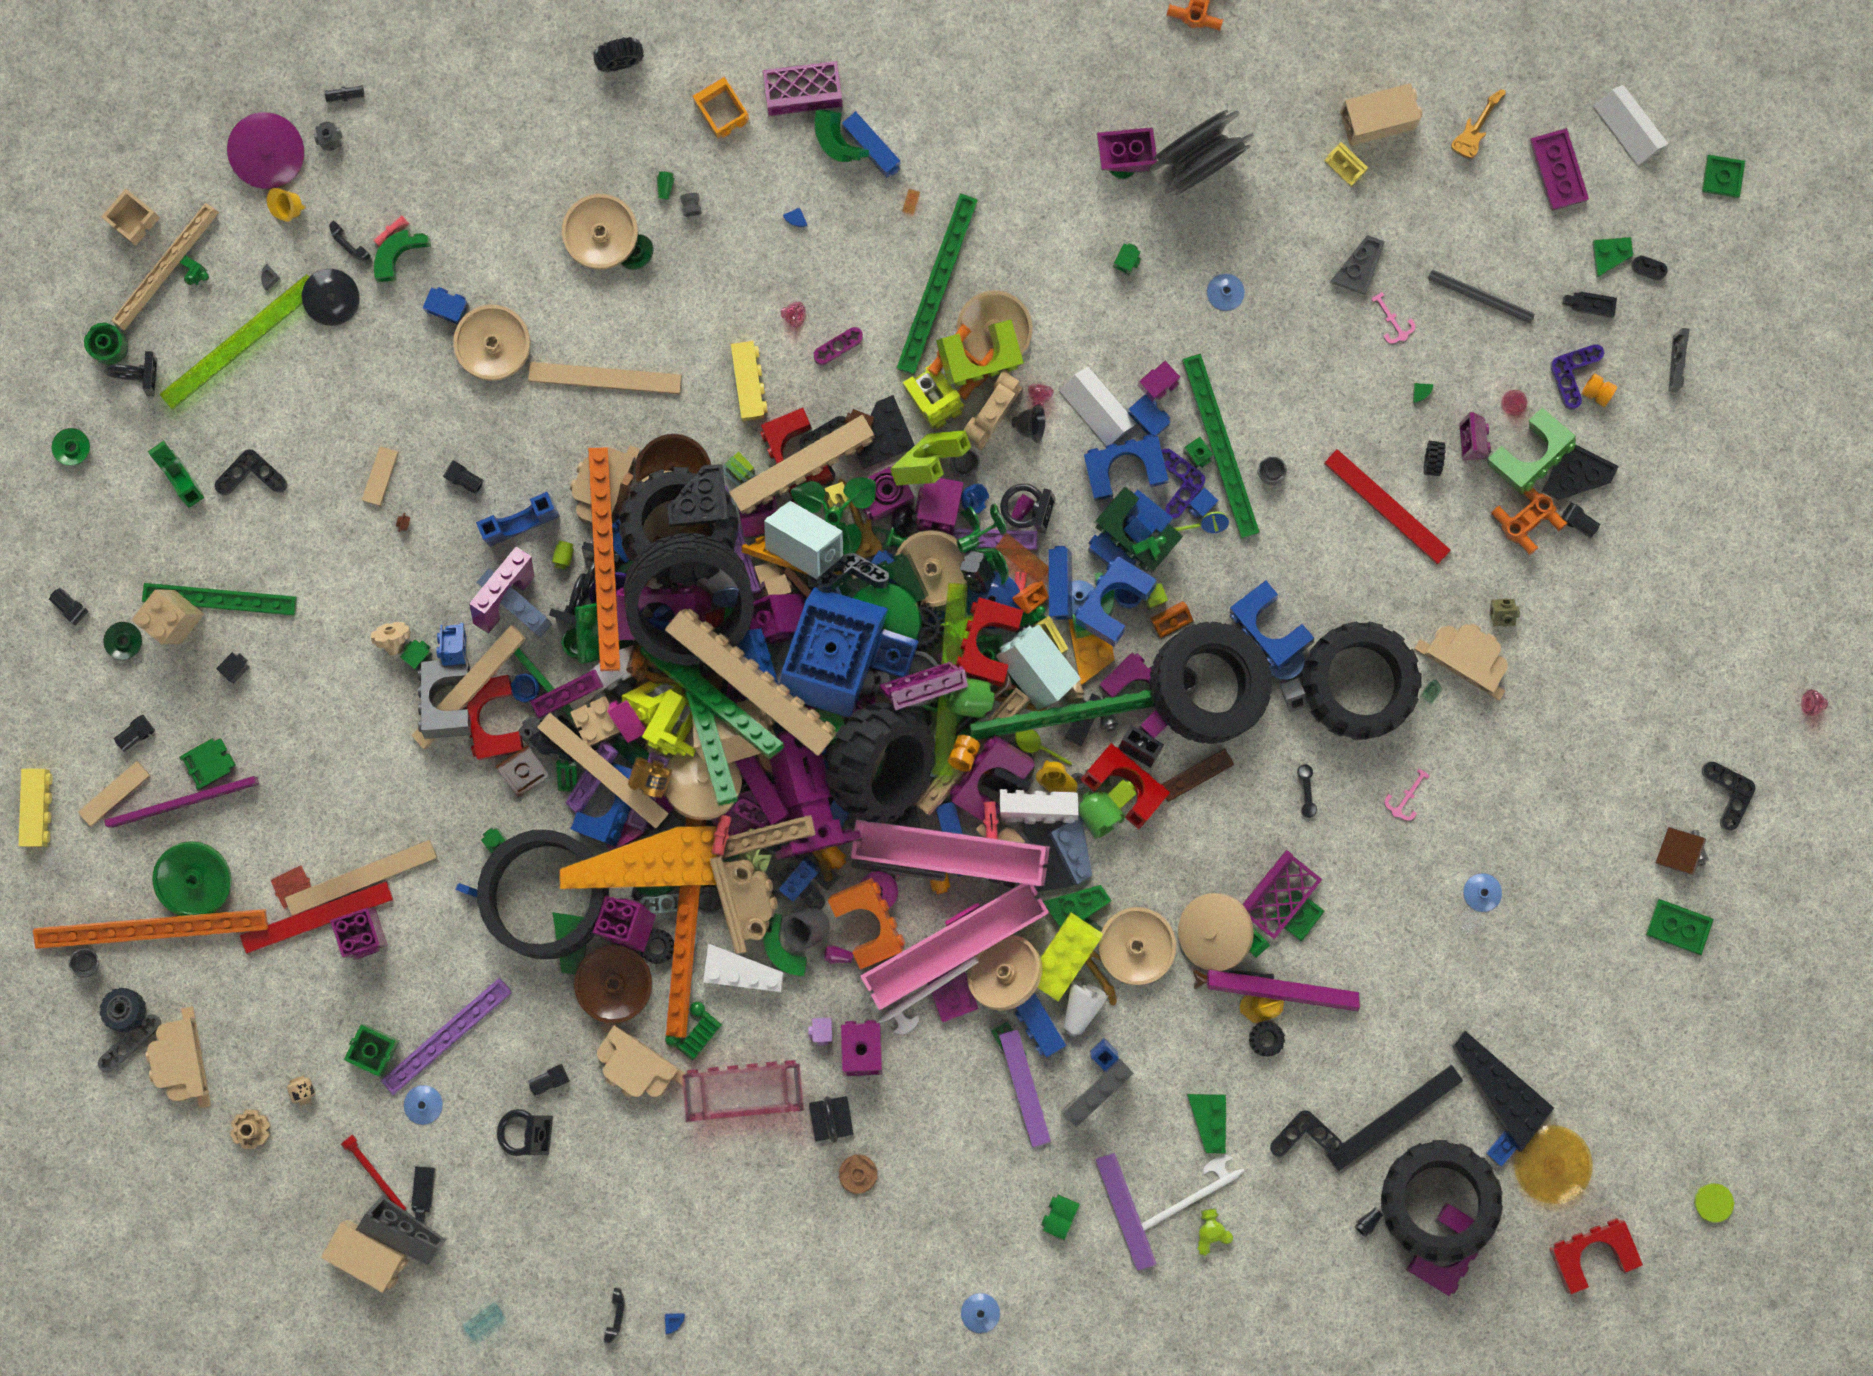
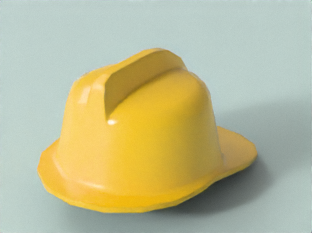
[266,188,306,222]
[1036,760,1078,793]
[1239,995,1284,1023]

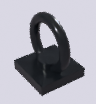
[103,351,157,397]
[1000,483,1056,534]
[581,541,622,599]
[549,573,586,624]
[981,741,1035,793]
[809,1096,854,1143]
[497,1109,553,1156]

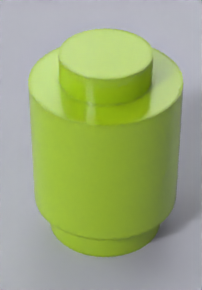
[551,541,574,570]

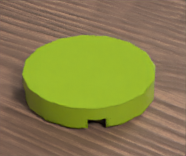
[1694,1183,1735,1223]

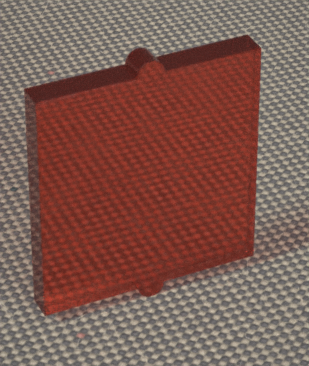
[271,865,312,909]

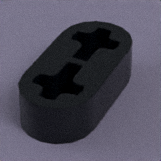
[1631,255,1668,280]

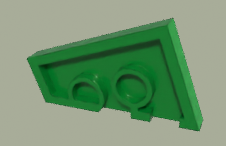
[1043,885,1112,927]
[552,912,587,975]
[1187,1094,1226,1154]

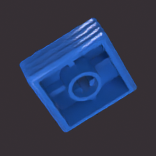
[870,629,918,678]

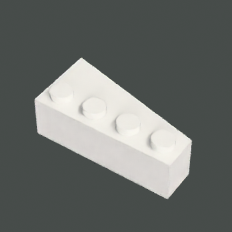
[569,645,646,710]
[1000,789,1078,825]
[703,944,784,992]

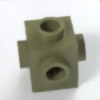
[1489,598,1520,627]

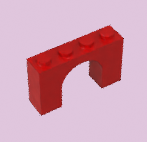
[760,407,833,497]
[955,597,1024,687]
[464,675,524,761]
[1080,743,1170,829]
[1549,1218,1643,1294]

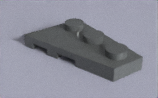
[1330,235,1385,295]
[1668,328,1690,392]

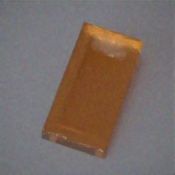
[902,189,920,214]

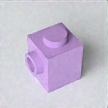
[808,1018,833,1046]

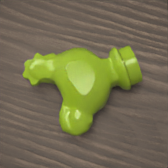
[1197,1208,1233,1256]

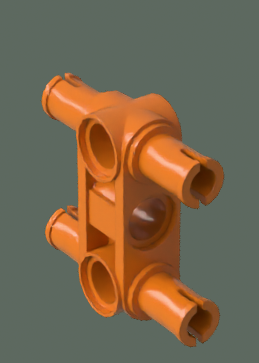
[1166,0,1223,31]
[927,324,994,400]
[1491,487,1567,555]

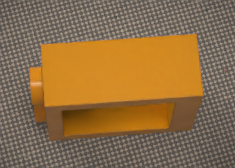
[692,77,749,139]

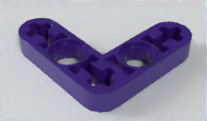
[1550,344,1604,410]
[1162,448,1205,519]

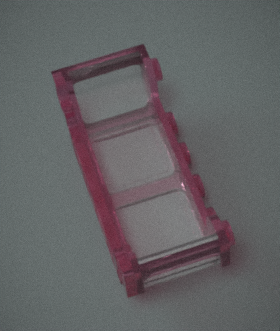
[682,1060,805,1122]

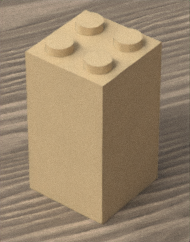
[1340,83,1423,146]
[131,590,204,645]
[692,699,776,765]
[321,1220,409,1293]

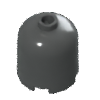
[781,908,830,951]

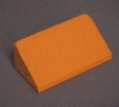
[1012,581,1049,614]
[1150,601,1194,638]

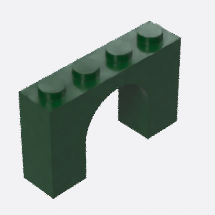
[1094,486,1183,572]
[838,553,929,602]

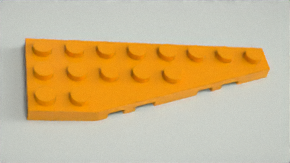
[559,826,716,889]

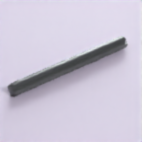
[1428,270,1535,323]

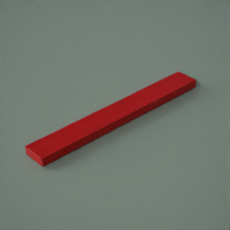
[1323,449,1451,565]
[240,882,394,954]

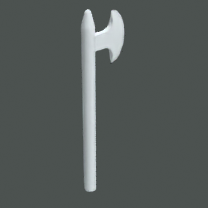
[879,956,979,1034]
[1141,1155,1244,1231]

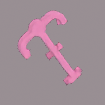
[1371,292,1415,344]
[1384,769,1429,821]

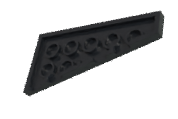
[1452,1031,1554,1152]

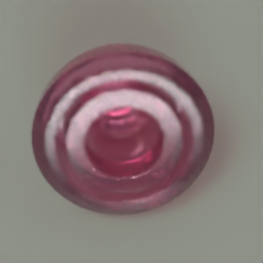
[781,301,806,328]
[1028,383,1054,407]
[1501,389,1528,416]
[1801,689,1828,716]

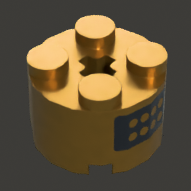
[627,758,672,797]

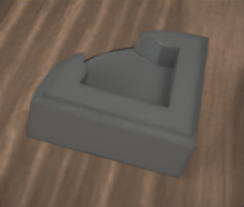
[261,264,281,291]

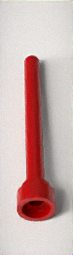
[340,1134,406,1211]

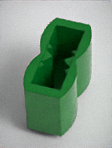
[1041,1194,1080,1240]

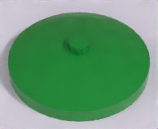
[853,583,921,657]
[152,841,232,916]

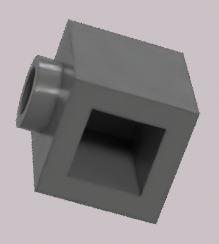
[1280,678,1308,712]

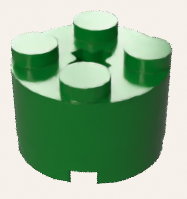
[84,323,128,365]

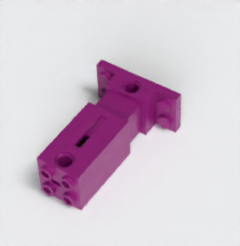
[769,731,862,860]

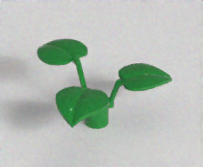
[791,477,876,555]
[956,504,1009,585]

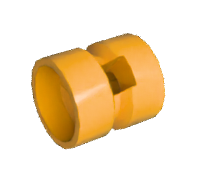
[1581,373,1617,407]
[947,735,981,771]

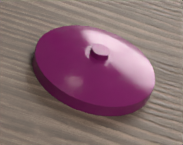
[227,112,304,189]

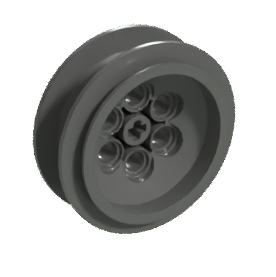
[1150,110,1254,195]

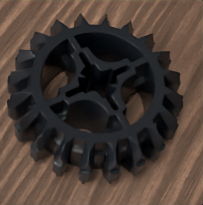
[593,37,644,72]
[917,601,946,653]

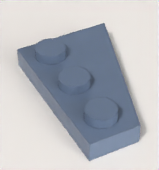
[1048,816,1092,885]

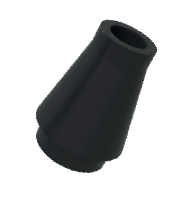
[1354,1208,1383,1237]

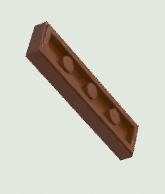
[1161,748,1235,802]

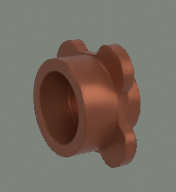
[395,513,410,532]

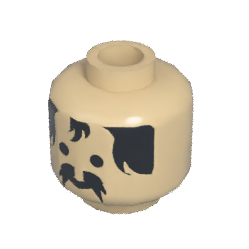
[287,1075,315,1106]

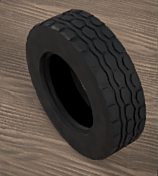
[1149,622,1272,744]

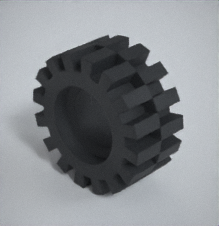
[1423,440,1446,476]
[640,929,674,964]
[1249,1021,1285,1057]

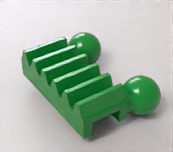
[665,1001,723,1061]

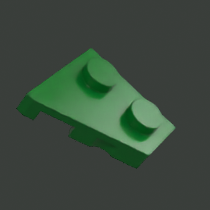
[1593,237,1633,277]

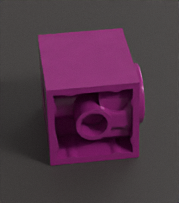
[863,465,915,523]
[915,478,964,536]
[749,594,805,644]
[593,896,656,952]
[330,908,388,959]
[841,1020,883,1076]

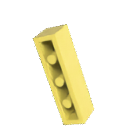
[731,341,768,422]
[18,769,53,847]

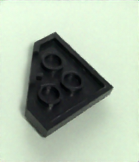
[857,395,915,469]
[1541,445,1619,500]
[668,464,728,527]
[528,715,597,762]

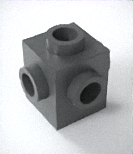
[314,122,343,151]
[518,717,544,748]

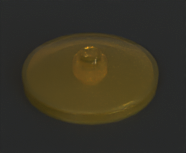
[1514,1125,1593,1204]

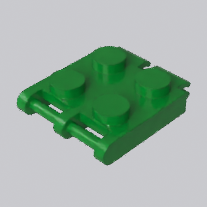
[179,738,236,791]

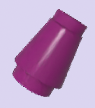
[1011,493,1035,521]
[824,945,853,964]

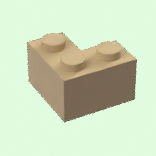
[753,562,793,598]

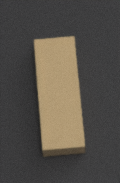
[362,446,399,506]

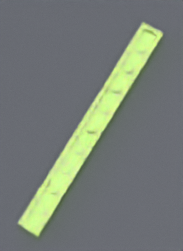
[159,274,309,410]
[932,583,968,776]

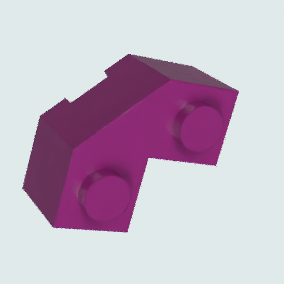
[1137,361,1180,402]

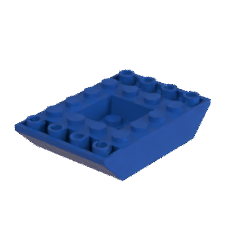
[779,587,888,718]

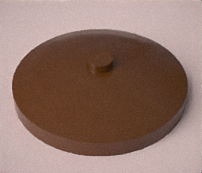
[635,433,711,483]
[574,945,653,1023]

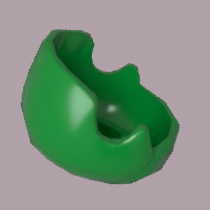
[561,628,578,659]

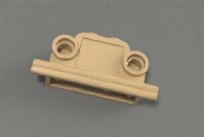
[964,370,1023,451]
[570,445,641,523]
[1414,623,1508,701]
[710,857,778,954]
[146,1006,211,1108]
[597,1022,689,1098]

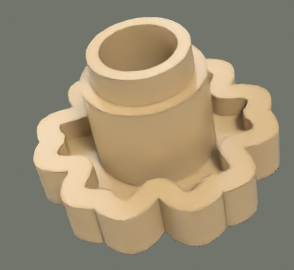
[371,622,411,655]
[230,1109,271,1149]

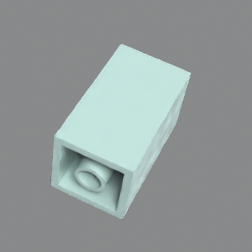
[764,501,843,579]
[996,624,1081,710]

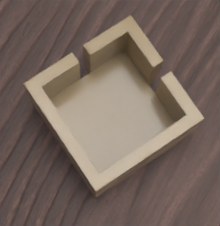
[101,188,160,246]
[570,696,621,748]

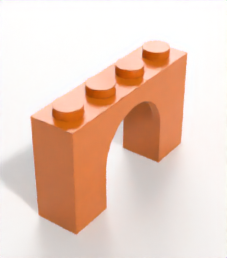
[828,878,905,970]

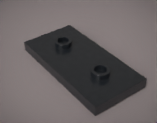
[1023,821,1073,892]

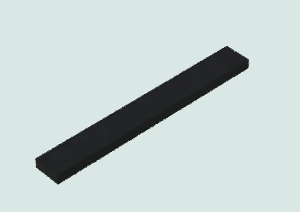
[1326,1065,1463,1171]

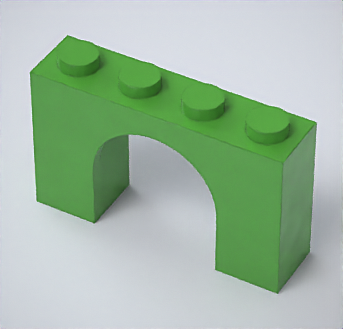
[1488,407,1576,495]

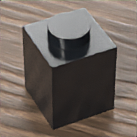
[216,652,249,684]

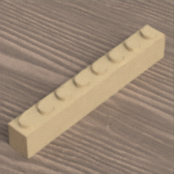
[730,415,875,514]

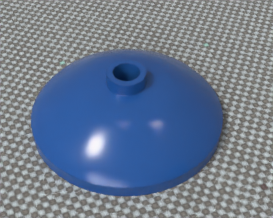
[964,572,1020,629]

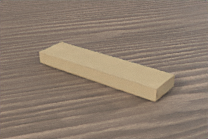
[78,761,151,827]

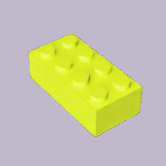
[1037,913,1103,1001]

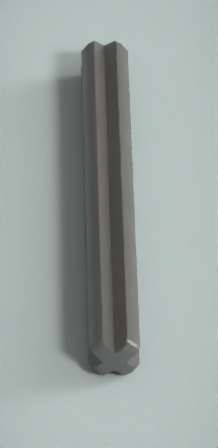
[852,859,946,881]

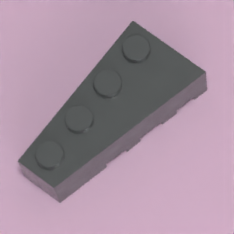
[355,1195,446,1265]

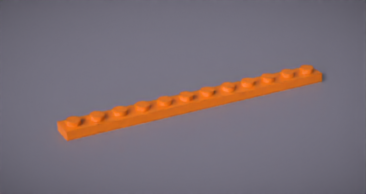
[588,447,620,671]
[666,817,706,1037]
[33,909,268,949]

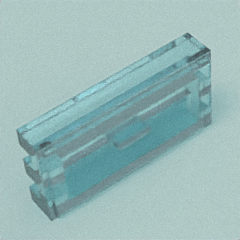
[723,456,756,486]
[462,1302,506,1341]

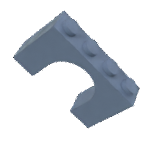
[476,568,553,638]

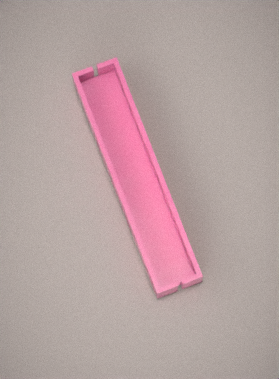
[851,820,1050,886]
[860,883,1049,1010]

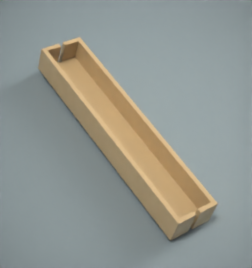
[665,609,836,756]

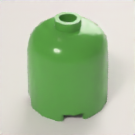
[945,678,994,719]
[1078,791,1126,840]

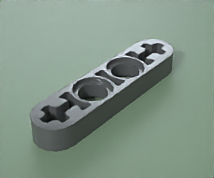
[98,1014,161,1072]

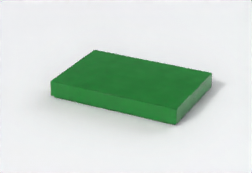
[1646,899,1714,955]

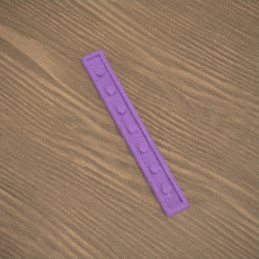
[380,978,512,1095]

